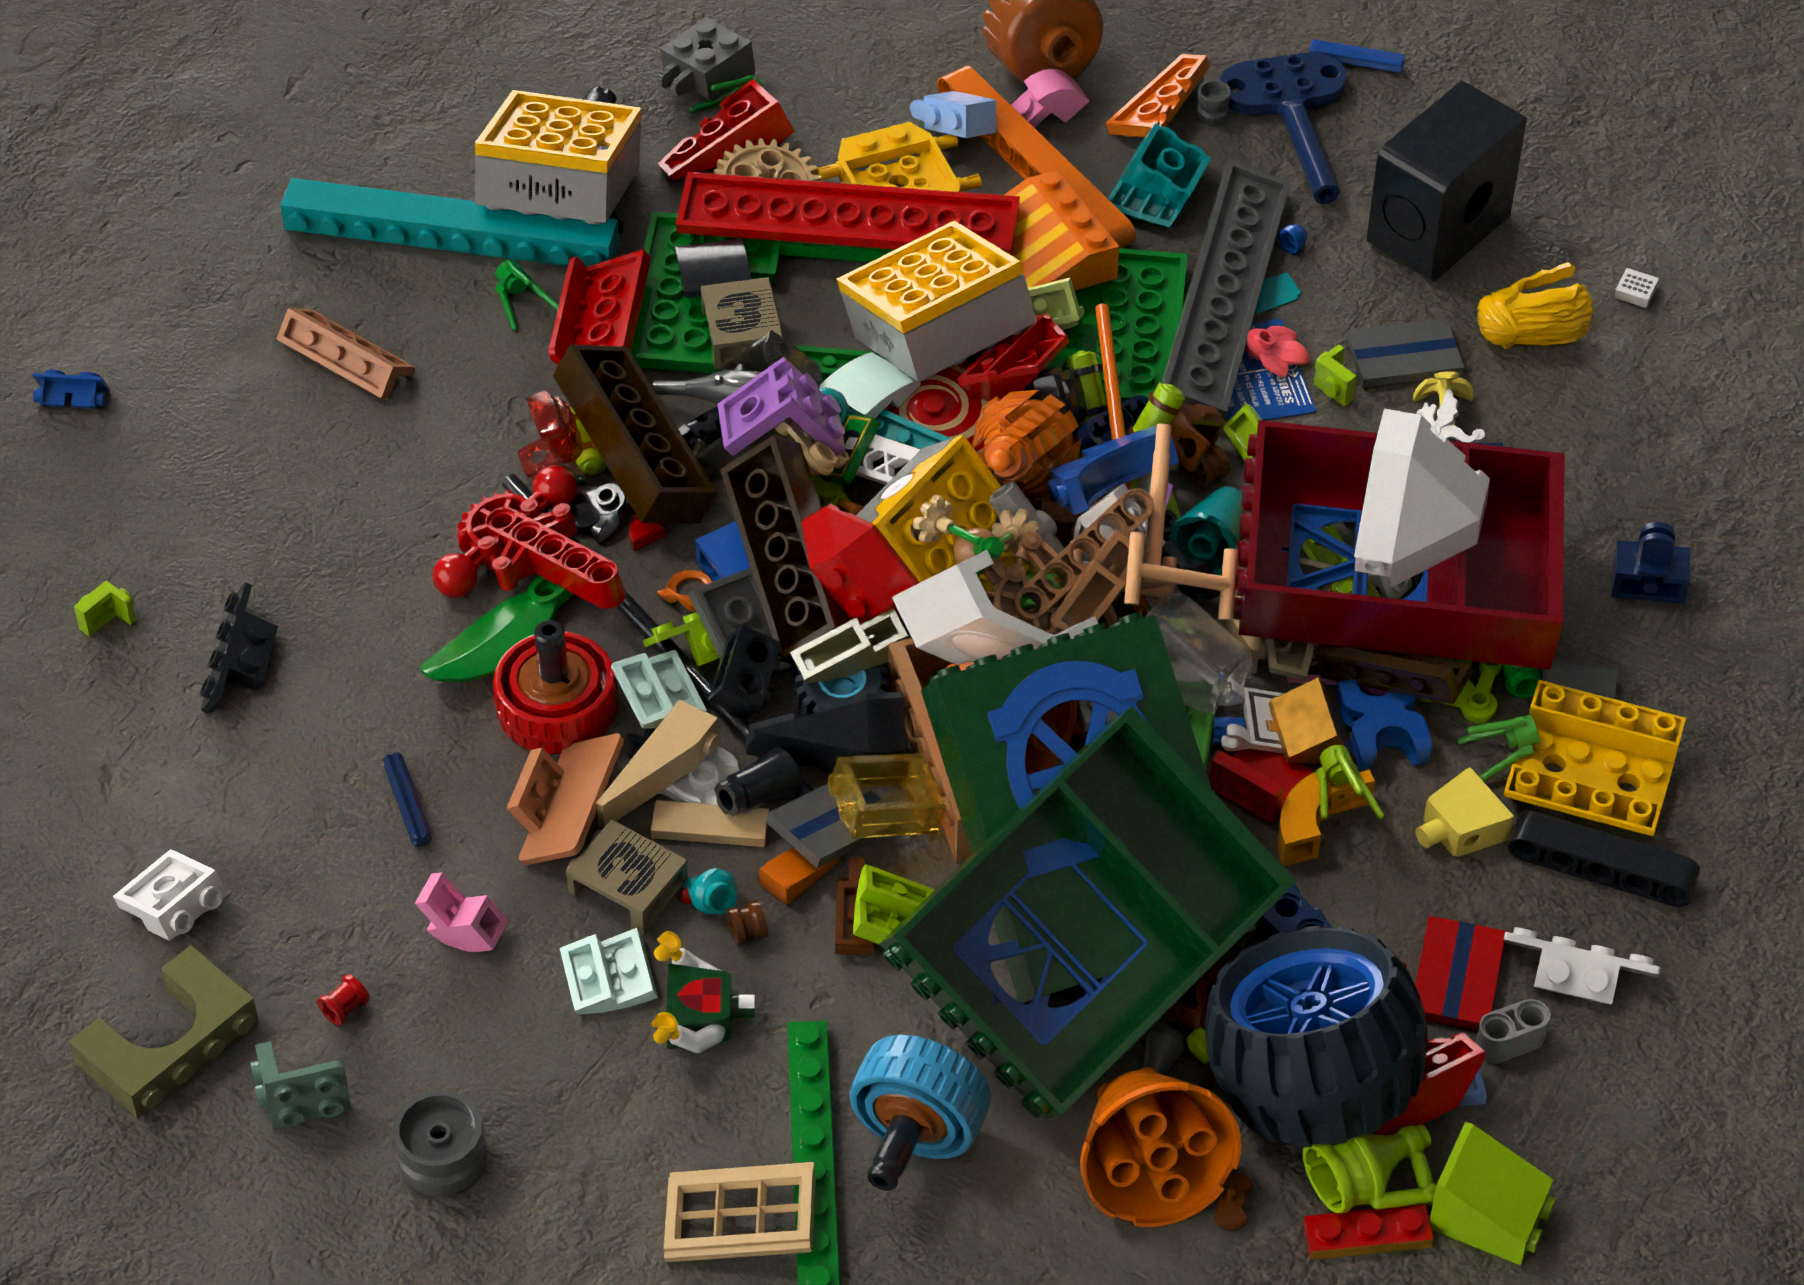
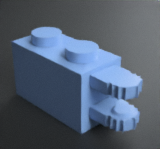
[909,91,997,138]

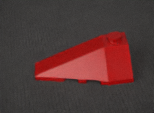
[658,79,795,181]

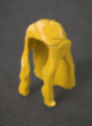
[1477,262,1594,349]

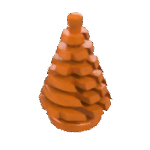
[972,390,1082,499]

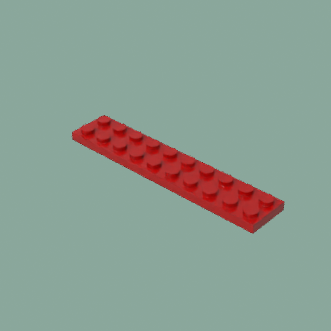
[675,172,1020,256]

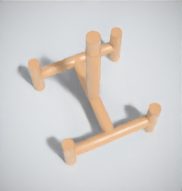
[1070,424,1239,627]

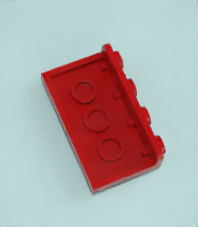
[548,249,651,365]

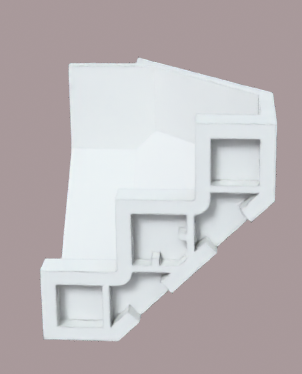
[1354,409,1490,588]

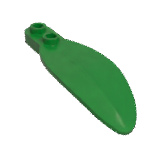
[420,575,574,682]

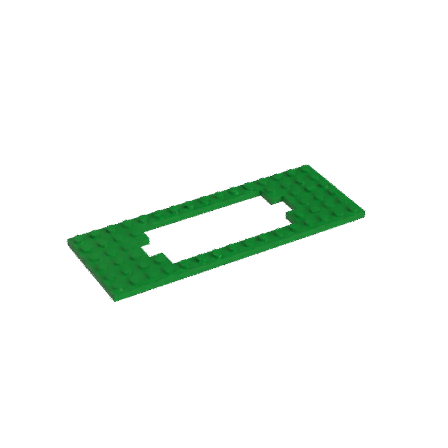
[631,211,1187,404]

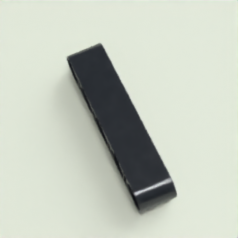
[1507,810,1700,907]

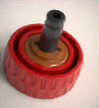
[493,620,618,754]

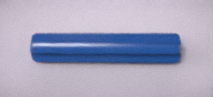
[1309,39,1405,73]

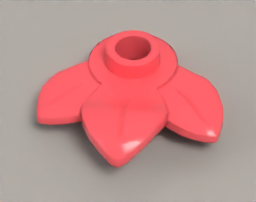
[1245,326,1311,378]

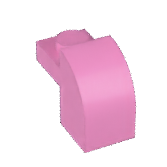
[1011,69,1089,128]
[415,872,509,952]

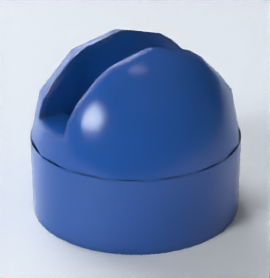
[1278,224,1307,254]

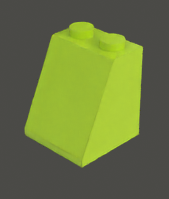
[1429,1121,1556,1265]

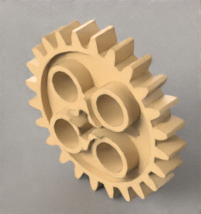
[714,138,821,182]

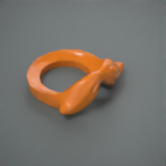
[657,570,713,612]

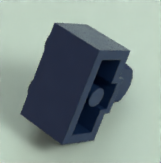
[1611,522,1690,604]

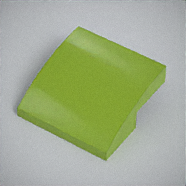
[853,864,935,944]

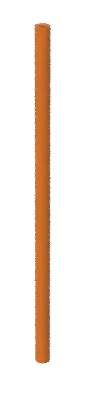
[1095,304,1148,613]

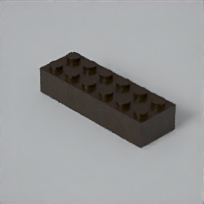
[553,345,717,523]
[720,435,850,665]

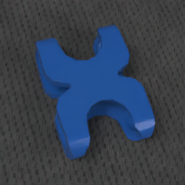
[1335,679,1432,772]

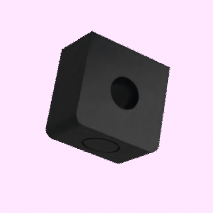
[1367,80,1527,281]

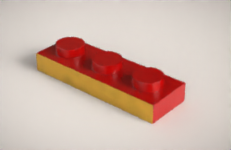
[1303,1204,1434,1260]

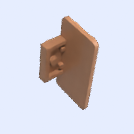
[506,733,624,865]

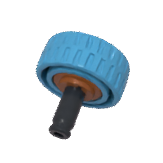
[850,1035,991,1191]

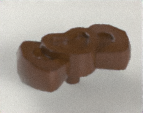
[1214,1173,1253,1231]

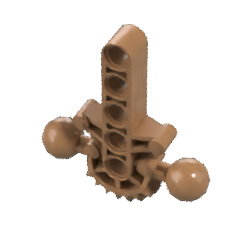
[953,488,1154,634]

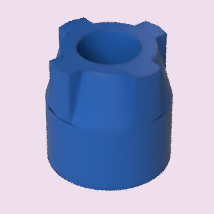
[1213,717,1245,745]

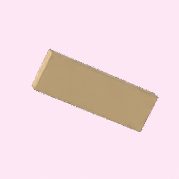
[651,800,769,847]

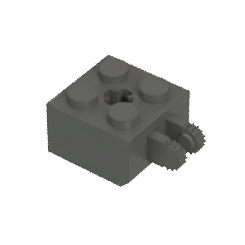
[656,18,756,101]

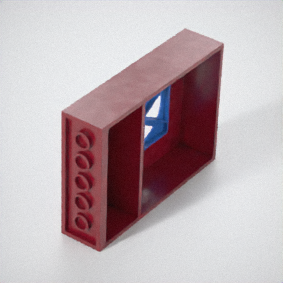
[1233,420,1565,669]

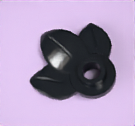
[570,483,626,545]

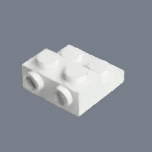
[113,849,227,941]

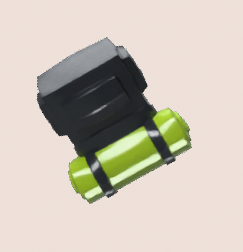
[1023,350,1108,426]

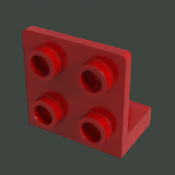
[1209,748,1312,823]

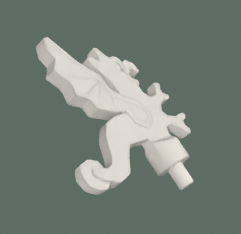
[1416,389,1485,443]

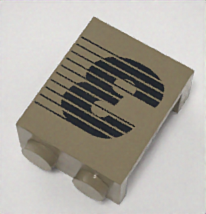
[701,277,783,369]
[566,819,688,935]

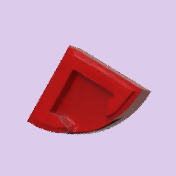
[629,514,665,551]

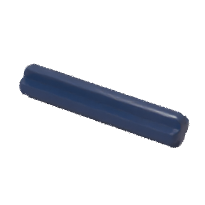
[383,752,432,847]

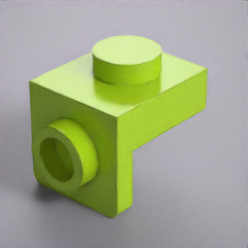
[1314,345,1357,406]
[74,581,136,637]

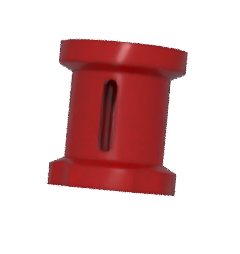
[317,974,370,1026]

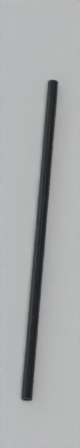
[502,474,814,798]

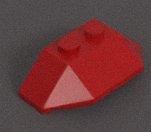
[957,313,1069,401]
[801,504,919,628]
[1372,1032,1486,1135]

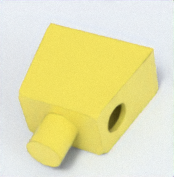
[1416,767,1514,857]

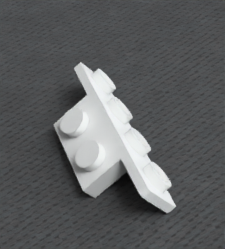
[1503,927,1661,1005]

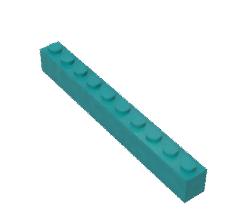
[280,178,619,267]

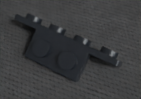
[200,582,278,714]

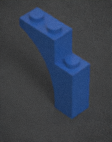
[1047,425,1179,514]

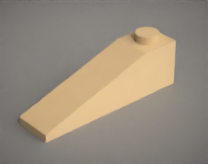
[596,700,721,828]

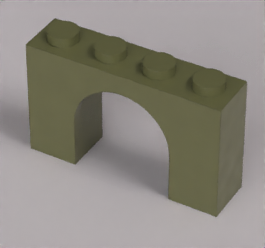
[69,945,258,1118]

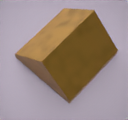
[1268,678,1357,764]

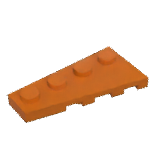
[1105,54,1210,137]

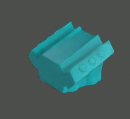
[1107,123,1211,228]

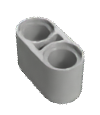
[1476,999,1551,1064]

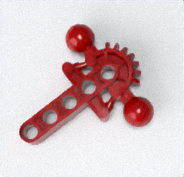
[433,465,626,609]

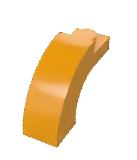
[1277,770,1375,867]

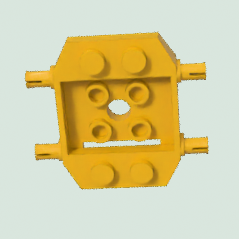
[817,122,982,192]

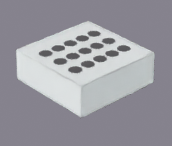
[1614,268,1659,308]

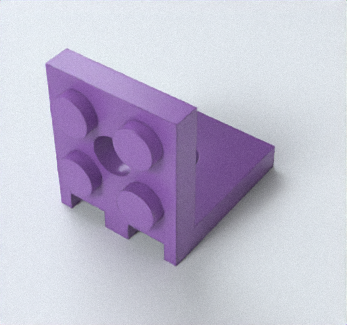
[717,357,846,457]

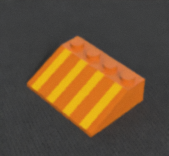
[1004,169,1119,291]

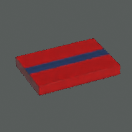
[1415,915,1506,1031]

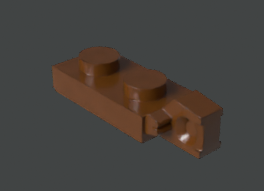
[835,857,874,955]

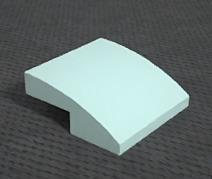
[818,352,921,418]
[611,650,707,728]
[560,928,658,1015]

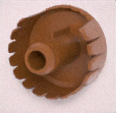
[982,0,1103,84]

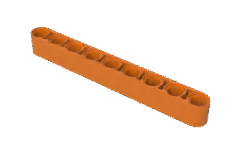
[937,65,1136,249]

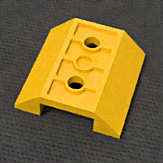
[1503,680,1686,836]

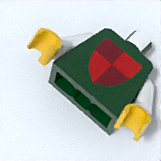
[651,931,755,1053]

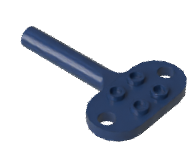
[1219,52,1347,204]

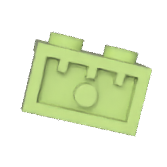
[1028,278,1085,330]

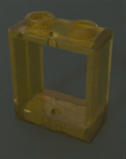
[828,753,946,838]

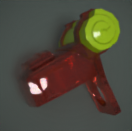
[517,390,607,477]

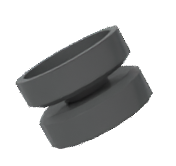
[393,1090,486,1196]

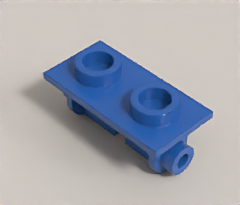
[33,370,110,409]

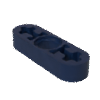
[1077,395,1149,449]

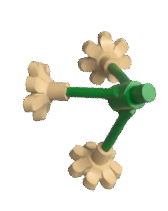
[913,495,1039,578]

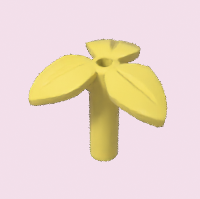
[1413,371,1474,426]

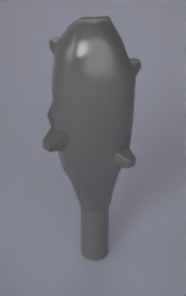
[653,364,761,404]

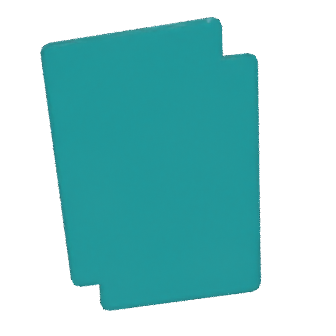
[1255,273,1301,314]

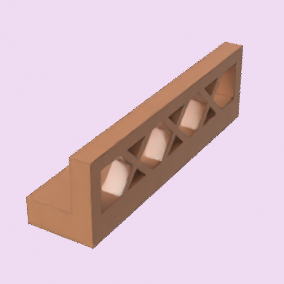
[276,308,416,398]

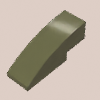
[790,608,909,683]

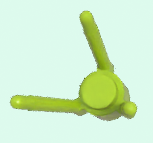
[1316,745,1384,820]

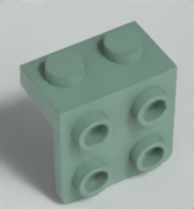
[250,1041,351,1129]

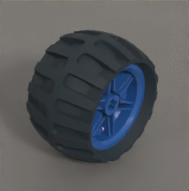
[1205,926,1428,1147]

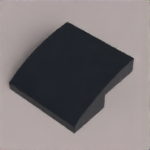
[675,238,752,298]

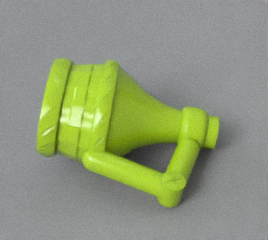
[1303,1124,1436,1213]

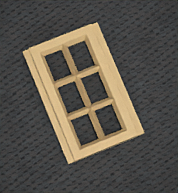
[664,1162,816,1262]

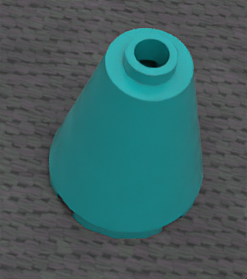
[1168,486,1246,576]

